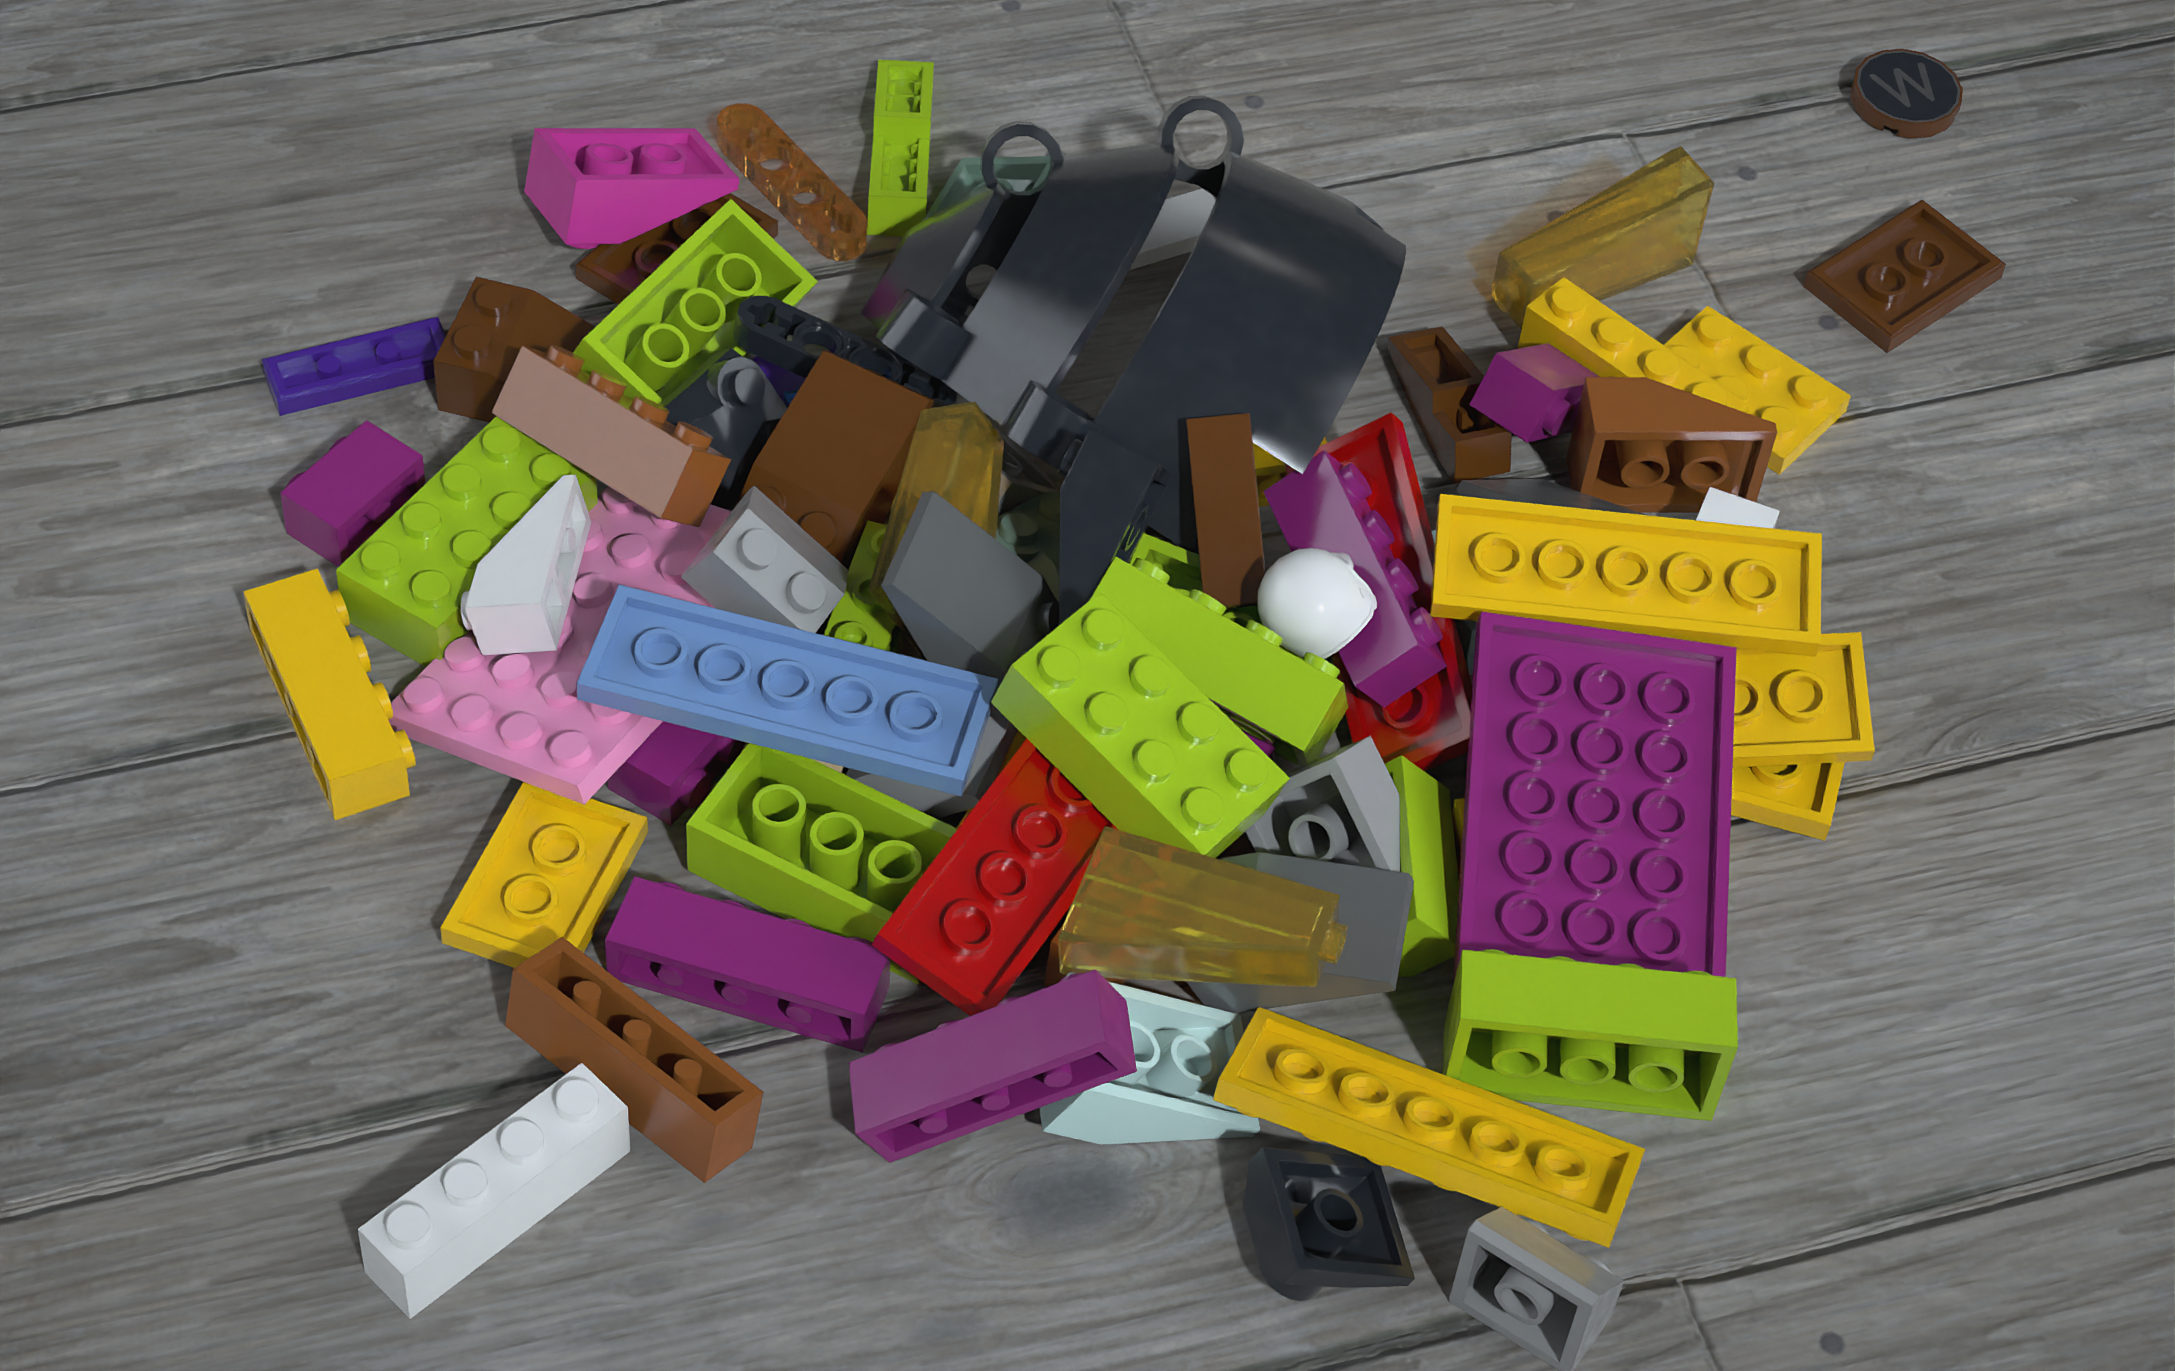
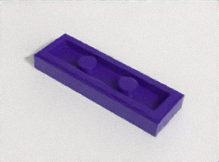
[262,317,446,416]

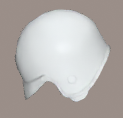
[1258,548,1377,659]

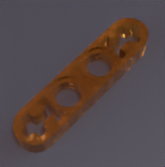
[717,103,867,261]

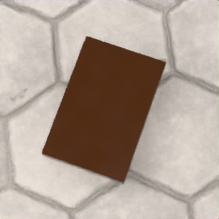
[575,193,778,305]
[1803,200,2006,353]

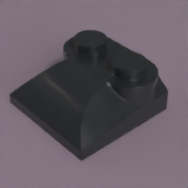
[660,348,787,510]
[1242,1147,1415,1301]

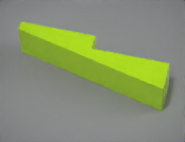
[867,59,934,237]

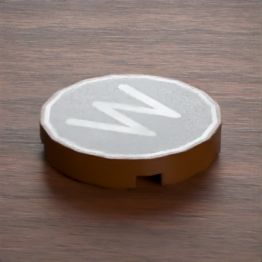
[1850,49,1963,139]

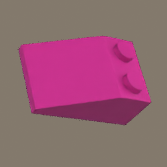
[524,128,740,249]

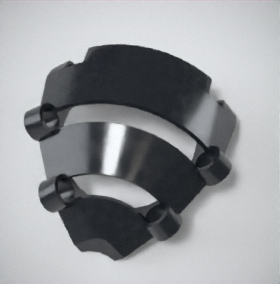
[861,95,1406,555]

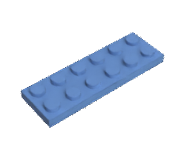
[576,584,998,797]

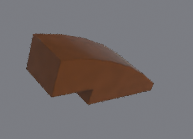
[1388,326,1512,484]

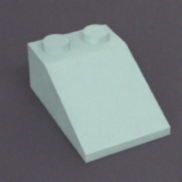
[1040,972,1260,1145]

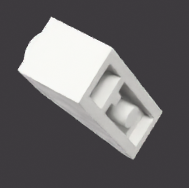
[461,474,591,655]

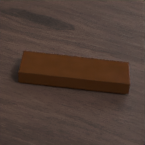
[1186,413,1265,609]

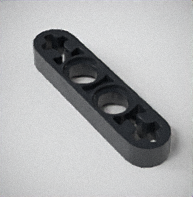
[733,296,958,415]

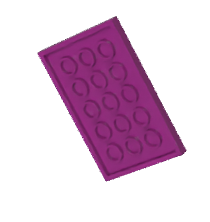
[1453,612,1736,981]

